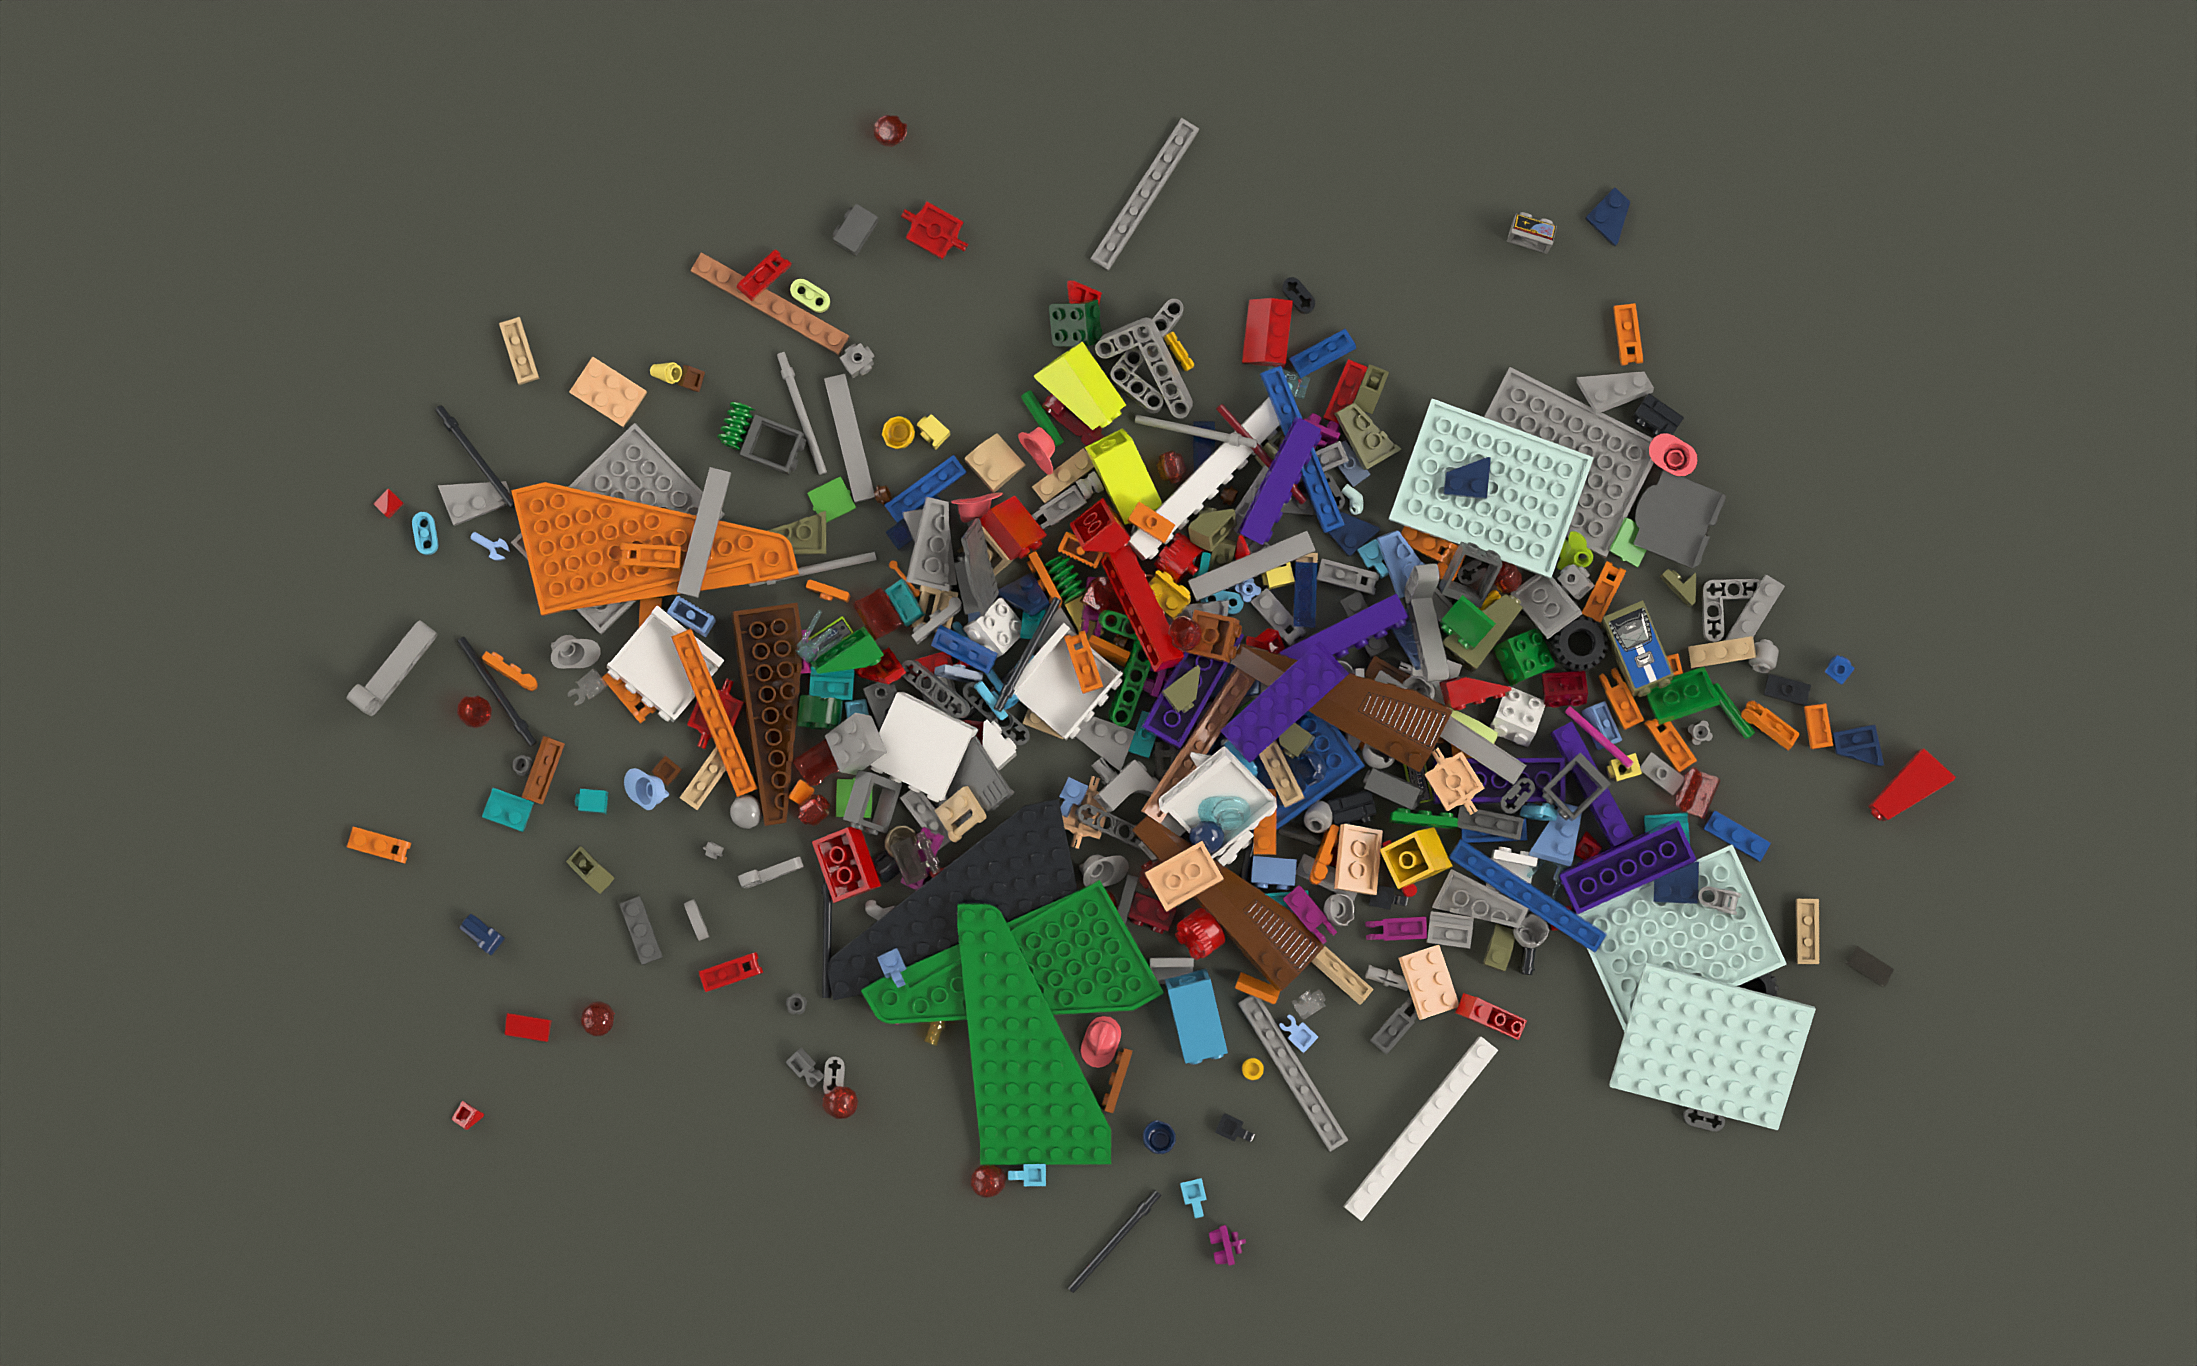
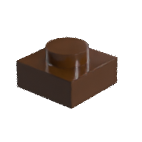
[678,365,705,392]
[651,755,682,786]

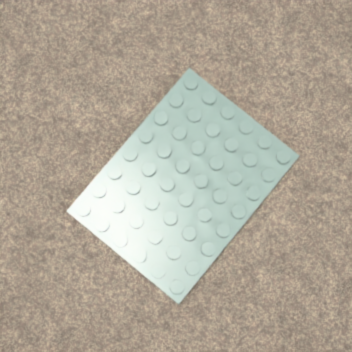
[1388,399,1594,579]
[1578,845,1787,1032]
[1609,963,1816,1130]

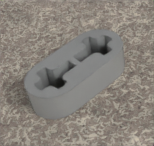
[684,899,709,941]
[823,1057,845,1098]

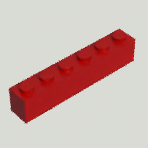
[1100,545,1184,672]

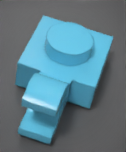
[1357,539,1389,579]
[1008,1164,1046,1186]
[1180,1178,1207,1218]

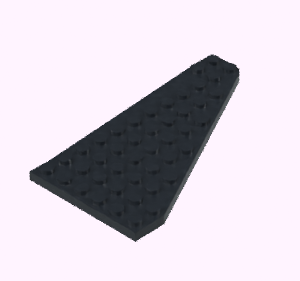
[827,798,1078,1000]

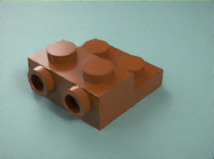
[1184,609,1242,663]

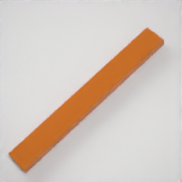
[671,629,758,797]

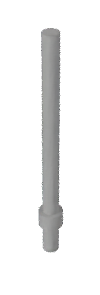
[777,352,827,475]
[1135,415,1257,448]
[749,552,876,587]

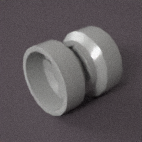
[1075,471,1104,500]

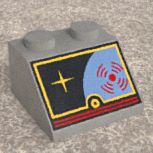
[1506,212,1557,254]

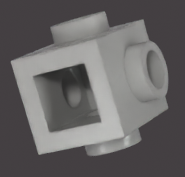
[840,343,875,378]
[1557,564,1595,600]

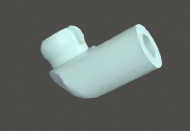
[1341,484,1364,515]

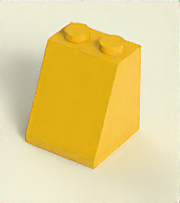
[1380,827,1452,889]

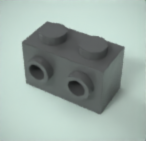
[863,682,897,729]

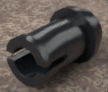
[1518,947,1536,975]

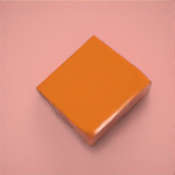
[789,779,814,807]

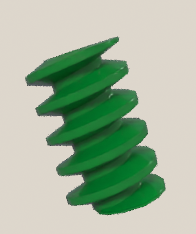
[717,402,756,450]
[1044,556,1086,604]

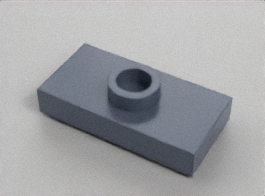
[1337,441,1371,488]
[934,664,983,683]

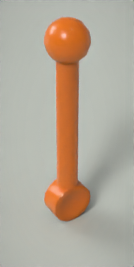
[889,560,921,597]

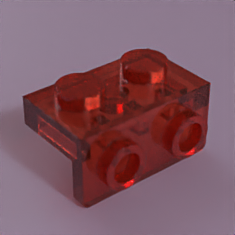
[1080,577,1124,624]
[853,588,902,641]
[793,739,840,787]
[1675,767,1721,820]

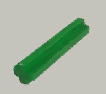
[1021,390,1064,448]
[1713,683,1755,739]

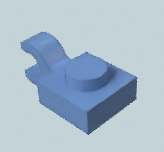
[1059,777,1089,818]
[877,948,906,988]

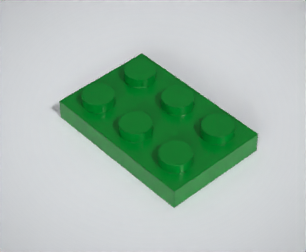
[1645,666,1720,725]
[1389,808,1458,829]

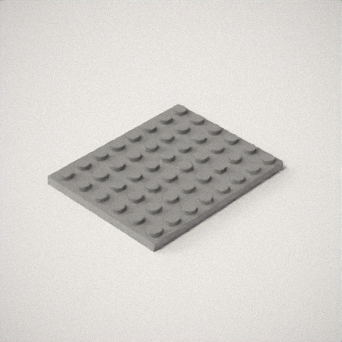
[1484,367,1654,558]
[511,423,725,635]

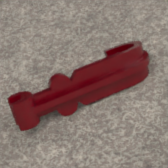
[1042,393,1105,446]

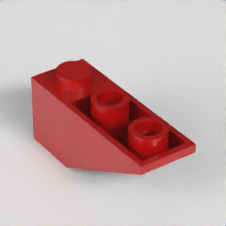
[1439,676,1512,711]
[1455,993,1527,1040]

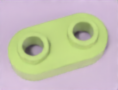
[790,279,830,313]

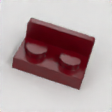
[1542,671,1588,708]
[1128,892,1177,934]

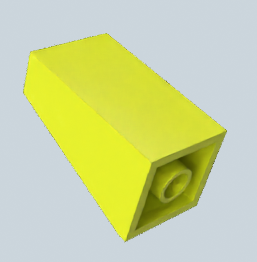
[1034,341,1126,430]
[1085,428,1162,525]

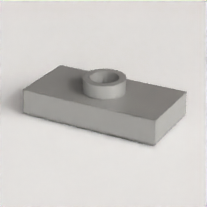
[1640,752,1686,796]

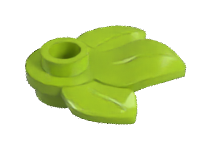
[1557,531,1593,570]

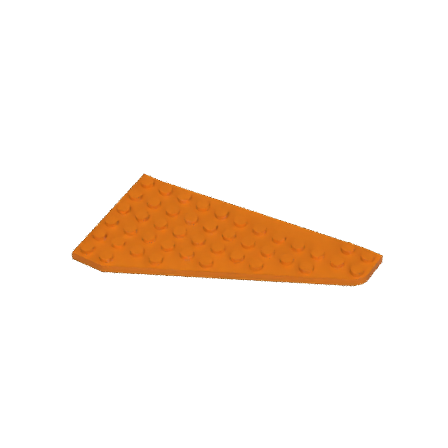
[511,482,799,616]

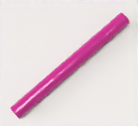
[1565,706,1634,768]

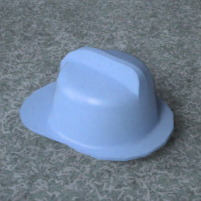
[624,768,669,810]

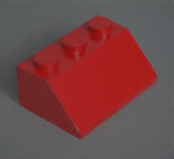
[1242,298,1293,368]
[1070,498,1131,552]
[812,827,881,903]

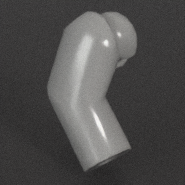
[865,900,895,920]

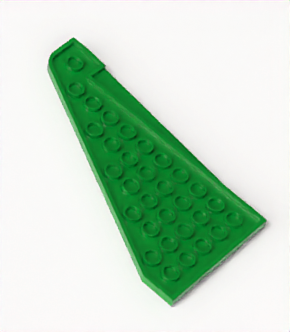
[861,879,1164,1024]
[958,904,1111,1165]

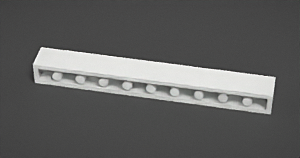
[1127,397,1280,561]
[1343,1037,1498,1221]

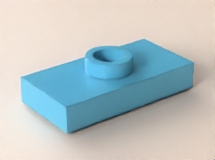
[974,681,1008,720]

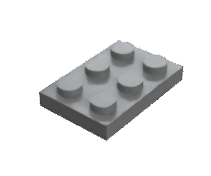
[1510,574,1582,639]

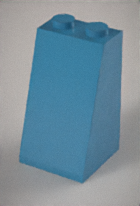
[1164,969,1228,1064]

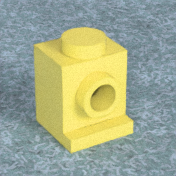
[917,414,950,450]
[1261,562,1295,590]
[1606,753,1642,782]

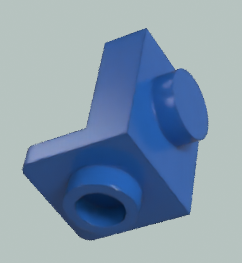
[1825,655,1855,685]

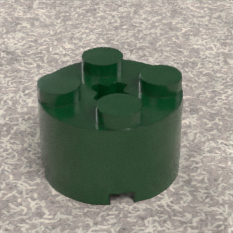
[797,695,843,730]

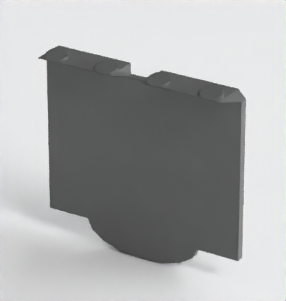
[1633,470,1726,569]
[961,518,999,617]
[932,736,1015,834]

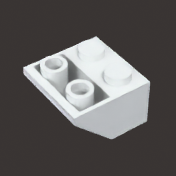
[982,720,1017,771]

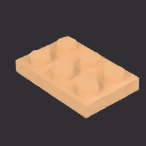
[569,357,647,428]
[1334,824,1383,895]
[1145,841,1224,912]
[1398,945,1459,1020]

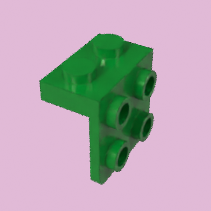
[1493,628,1555,686]

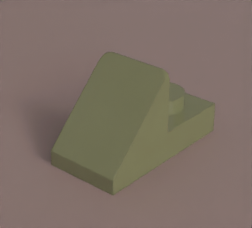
[1207,538,1237,573]
[1659,569,1696,608]

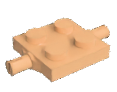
[1424,748,1485,815]
[1062,776,1107,849]

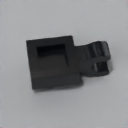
[1369,885,1408,910]
[1215,1113,1255,1142]

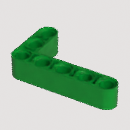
[1098,610,1151,726]

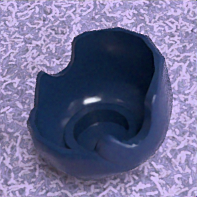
[1298,751,1327,786]
[1190,821,1224,853]
[1143,1120,1176,1154]

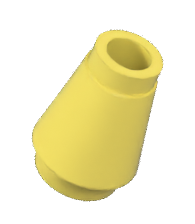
[650,362,682,384]

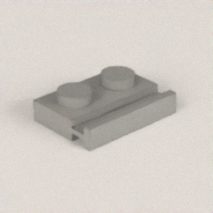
[1426,911,1474,949]

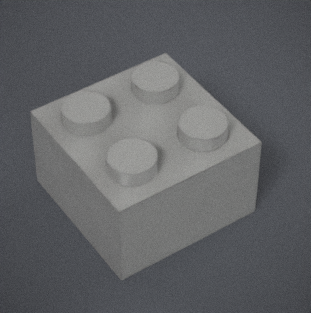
[825,713,887,775]

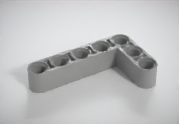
[1110,299,1183,413]
[1095,318,1193,418]
[1404,564,1449,682]
[346,620,437,716]

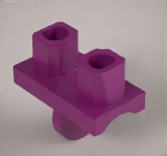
[1304,413,1340,449]
[1142,666,1172,698]
[1209,1225,1246,1266]

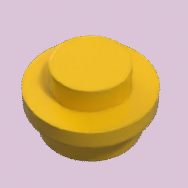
[1242,1058,1264,1080]

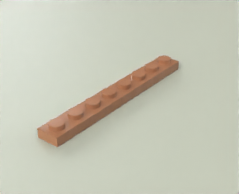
[691,253,850,355]
[1141,667,1256,824]

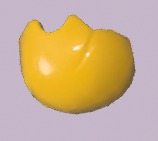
[882,416,915,449]

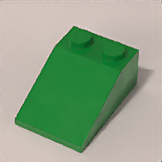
[1440,595,1496,650]
[810,626,884,674]

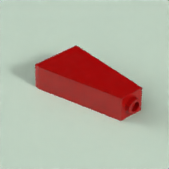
[1868,748,1956,821]

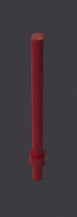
[1216,403,1307,505]

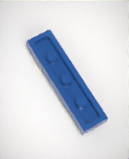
[884,455,967,524]

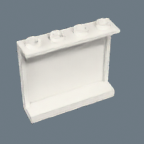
[606,606,724,722]
[1014,623,1123,740]
[871,692,979,802]
[1159,746,1277,859]

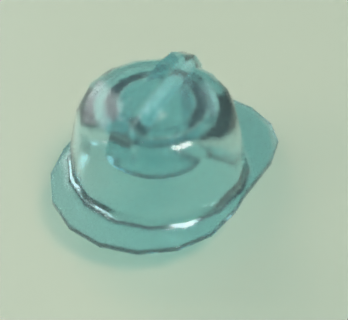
[1198,796,1251,831]

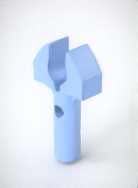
[471,532,510,561]

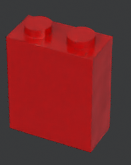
[980,496,1047,561]

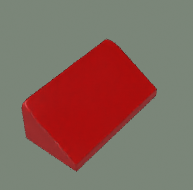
[505,1013,552,1042]

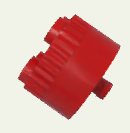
[1154,532,1203,584]
[1175,908,1225,960]

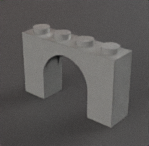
[1093,760,1186,861]

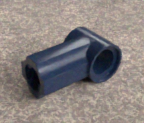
[460,914,505,956]

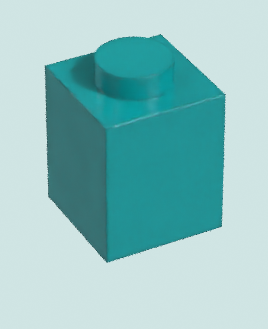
[575,789,609,814]

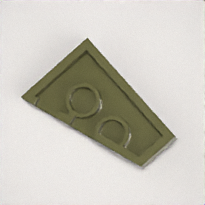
[1334,403,1402,470]
[768,511,827,555]

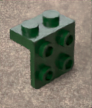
[1049,299,1103,346]

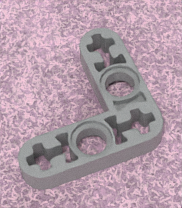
[1701,579,1761,643]
[738,857,804,889]

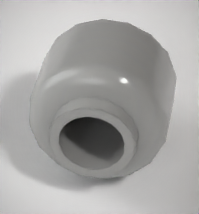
[1749,639,1779,673]
[1304,801,1333,833]

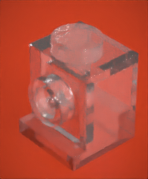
[1291,989,1326,1020]

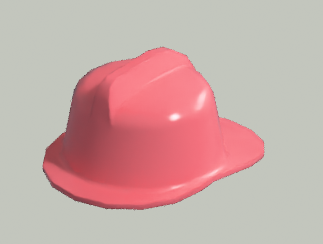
[1018,427,1055,475]
[1649,434,1697,476]
[951,492,1003,522]
[1081,1016,1121,1068]

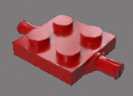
[901,201,968,260]
[687,678,744,749]

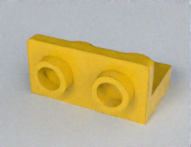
[1149,570,1191,621]

